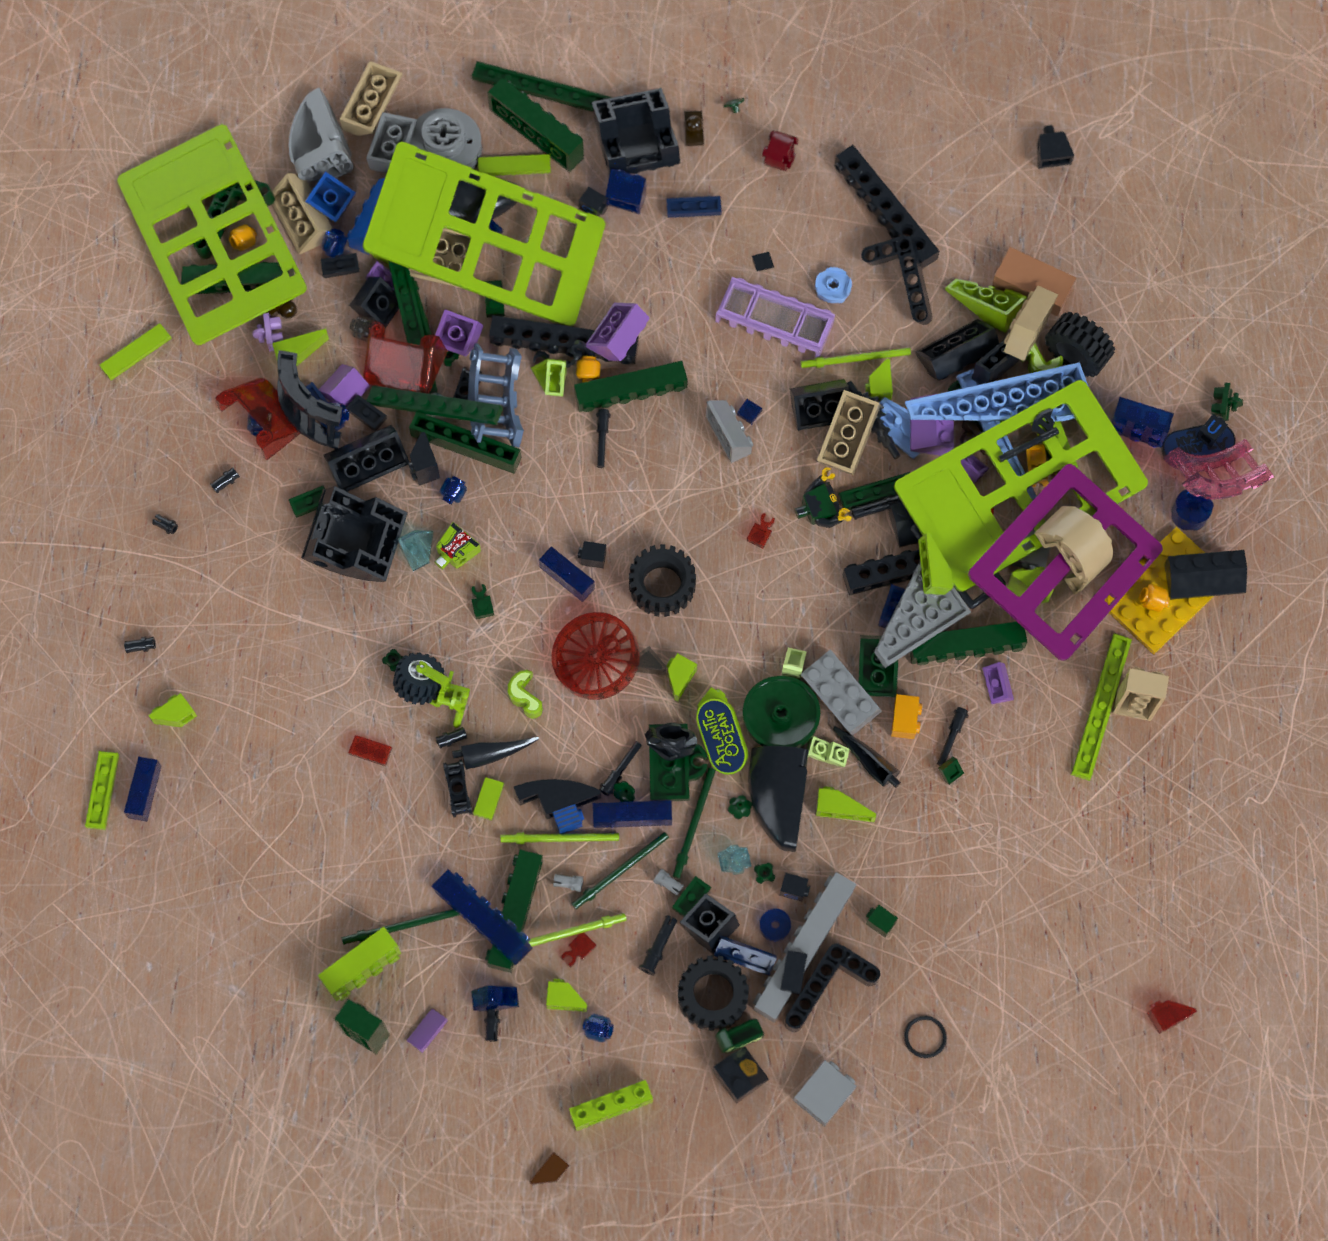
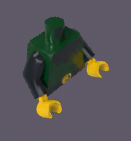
[795,468,852,528]

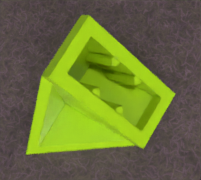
[530,359,567,397]

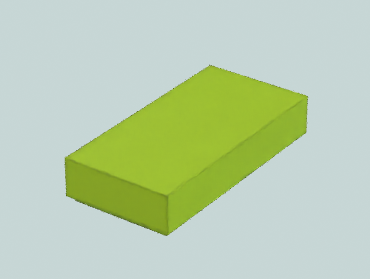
[473,777,504,821]

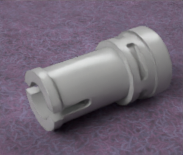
[653,869,684,896]
[553,874,583,892]

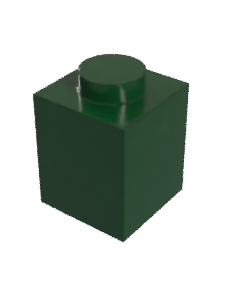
[865,904,898,938]

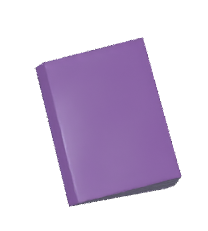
[319,364,370,413]

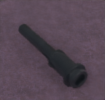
[596,409,611,468]
[937,707,969,766]
[599,741,642,796]

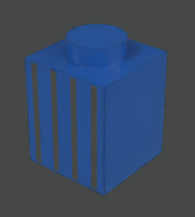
[553,804,585,834]

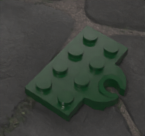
[649,724,708,802]

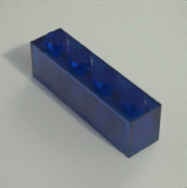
[593,800,672,828]

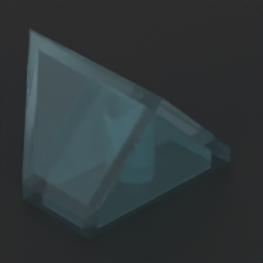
[398,530,433,571]

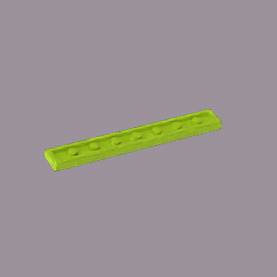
[1071,633,1132,781]

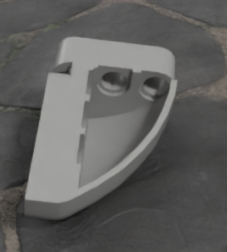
[289,87,354,181]

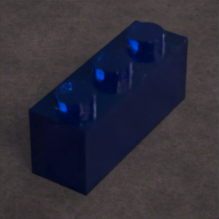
[539,546,595,602]
[124,756,162,822]

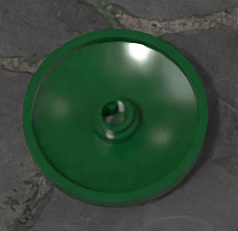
[742,676,821,748]

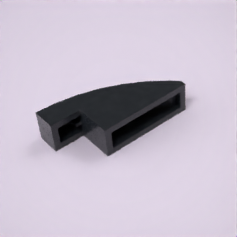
[514,779,601,819]

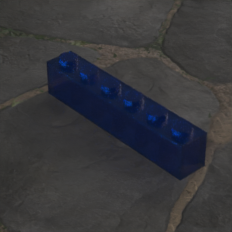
[431,870,533,966]

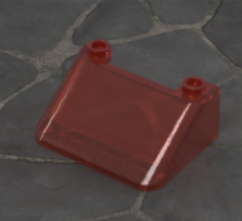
[363,321,447,394]
[215,378,301,460]

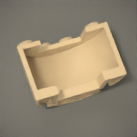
[1034,506,1113,594]

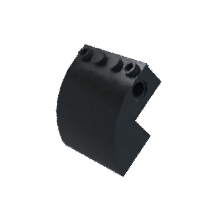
[592,88,681,178]
[301,486,408,582]

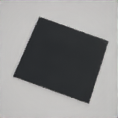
[752,252,774,272]

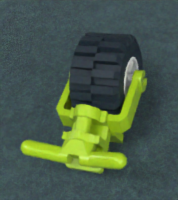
[393,652,470,728]

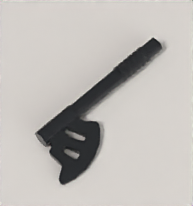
[998,409,1059,463]

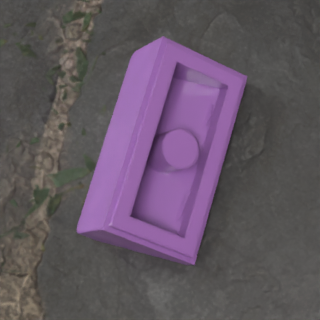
[961,455,989,484]
[982,662,1014,704]
[407,1009,448,1053]

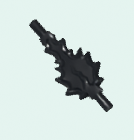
[847,381,901,459]

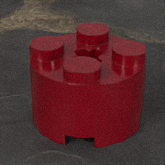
[762,130,798,172]

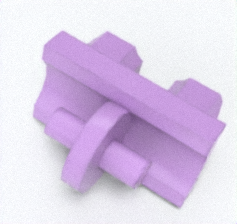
[253,313,284,351]

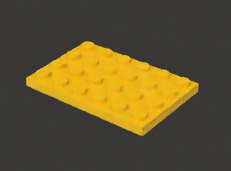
[1104,527,1214,655]

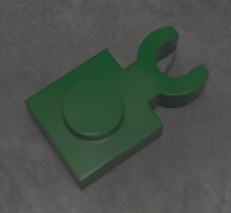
[471,584,494,619]

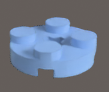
[815,267,852,303]

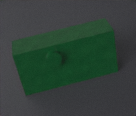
[334,999,390,1055]

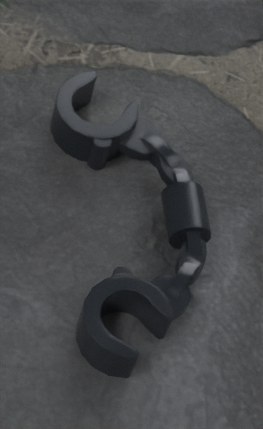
[533,340,586,368]

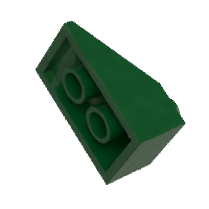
[858,635,898,697]

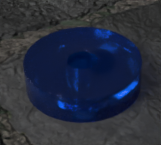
[759,909,791,942]

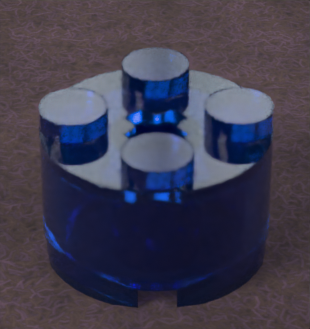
[1171,487,1214,531]

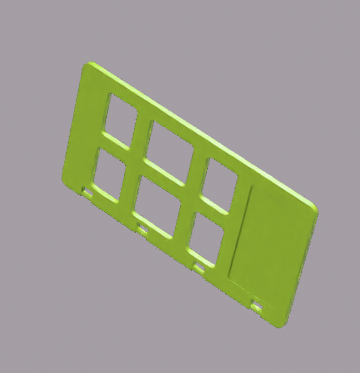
[117,124,307,345]
[363,142,606,327]
[894,380,1148,592]

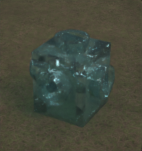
[717,845,751,875]

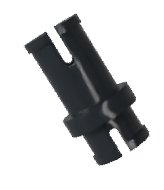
[210,467,240,493]
[124,636,156,653]
[435,727,467,749]
[484,1010,500,1042]

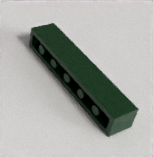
[181,262,294,294]
[574,361,688,412]
[409,411,522,474]
[910,621,1028,665]
[485,849,543,973]

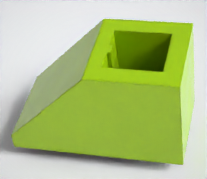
[148,693,197,727]

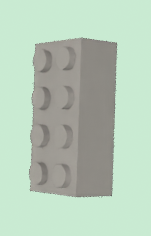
[801,649,882,736]

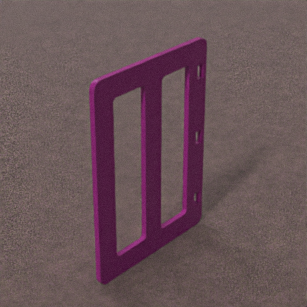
[968,464,1163,661]

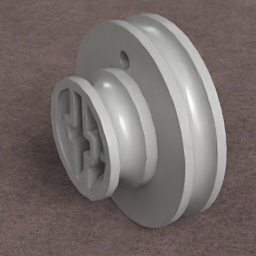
[410,108,482,169]

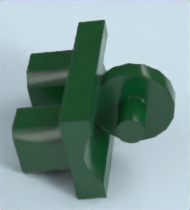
[1211,383,1243,421]

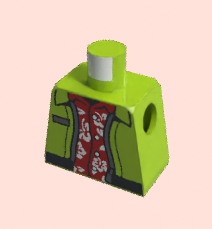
[435,522,481,570]

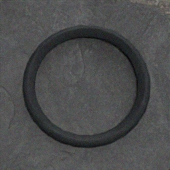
[904,1016,947,1058]

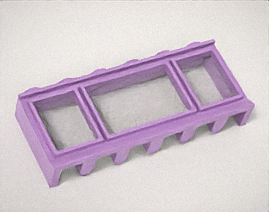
[715,277,835,357]

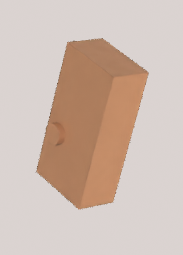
[992,247,1077,317]

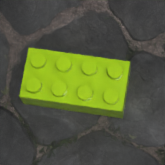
[318,927,402,1002]

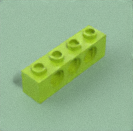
[569,1080,653,1131]

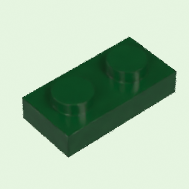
[484,280,505,318]
[288,485,325,518]
[672,876,712,917]

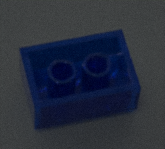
[1110,397,1174,448]

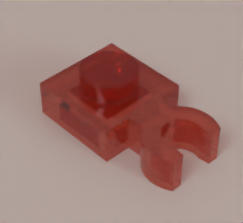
[746,513,775,549]
[561,933,597,968]

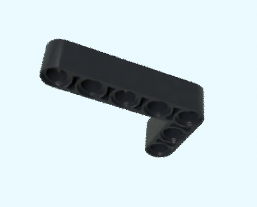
[861,236,933,325]
[785,943,880,1032]

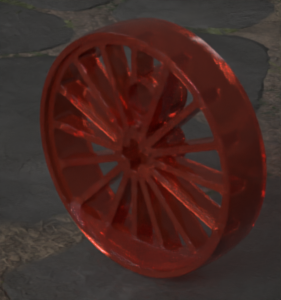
[551,612,640,700]

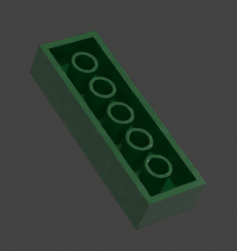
[488,78,584,173]

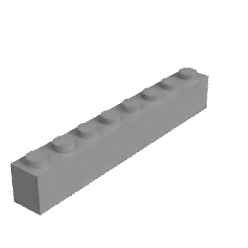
[753,872,856,1023]

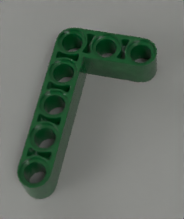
[193,180,275,259]

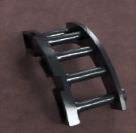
[277,350,343,449]

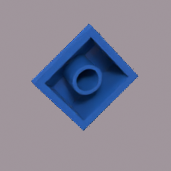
[305,171,356,223]

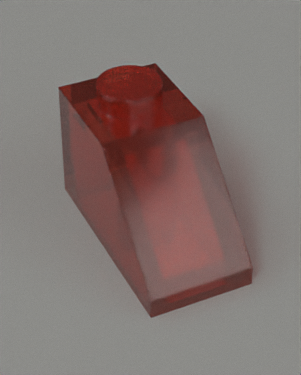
[1147,1000,1197,1034]

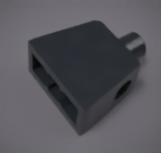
[1037,125,1074,169]

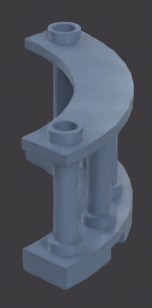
[468,343,524,447]

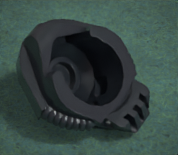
[644,723,697,761]

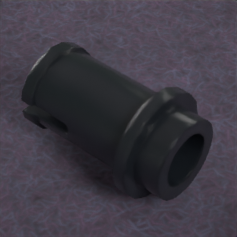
[152,514,178,534]

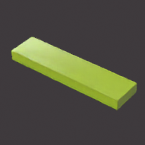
[478,154,551,176]
[99,323,172,381]
[85,751,119,830]

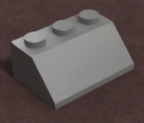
[366,112,417,173]
[706,400,753,463]

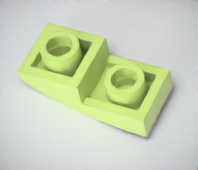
[807,736,850,767]

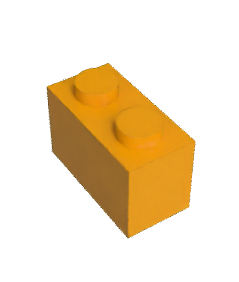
[891,694,922,739]

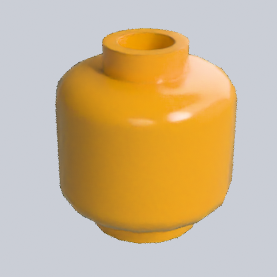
[229,224,257,251]
[576,356,601,383]
[1139,584,1170,612]

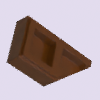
[530,1152,570,1185]

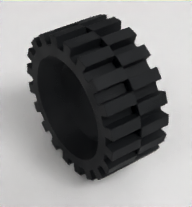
[1045,312,1115,377]
[629,544,696,617]
[678,955,749,1031]

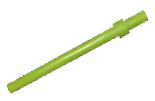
[801,348,911,368]
[501,832,619,844]
[510,913,626,952]

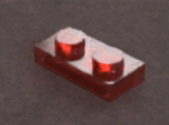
[348,735,392,767]

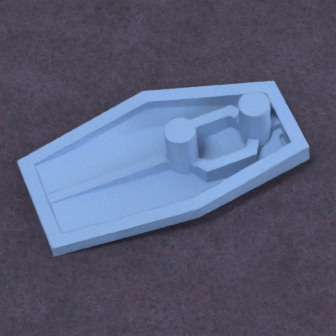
[879,397,920,459]

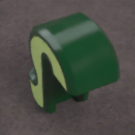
[715,1018,764,1054]

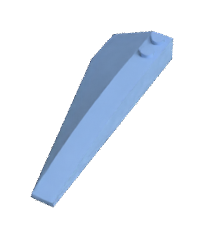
[905,362,1089,421]

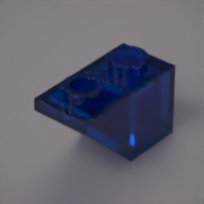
[471,985,519,1011]

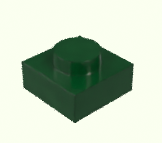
[938,757,964,785]

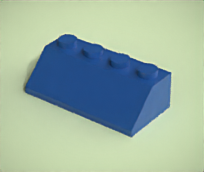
[347,178,385,255]

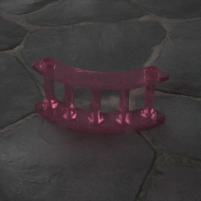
[1163,439,1274,500]

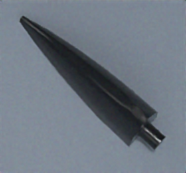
[833,726,901,788]
[452,737,539,770]

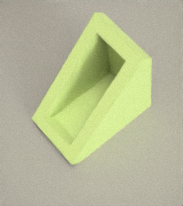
[782,647,807,680]

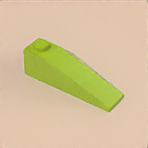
[945,279,1027,332]

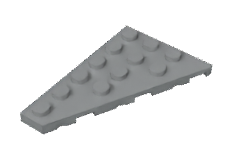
[874,561,971,668]

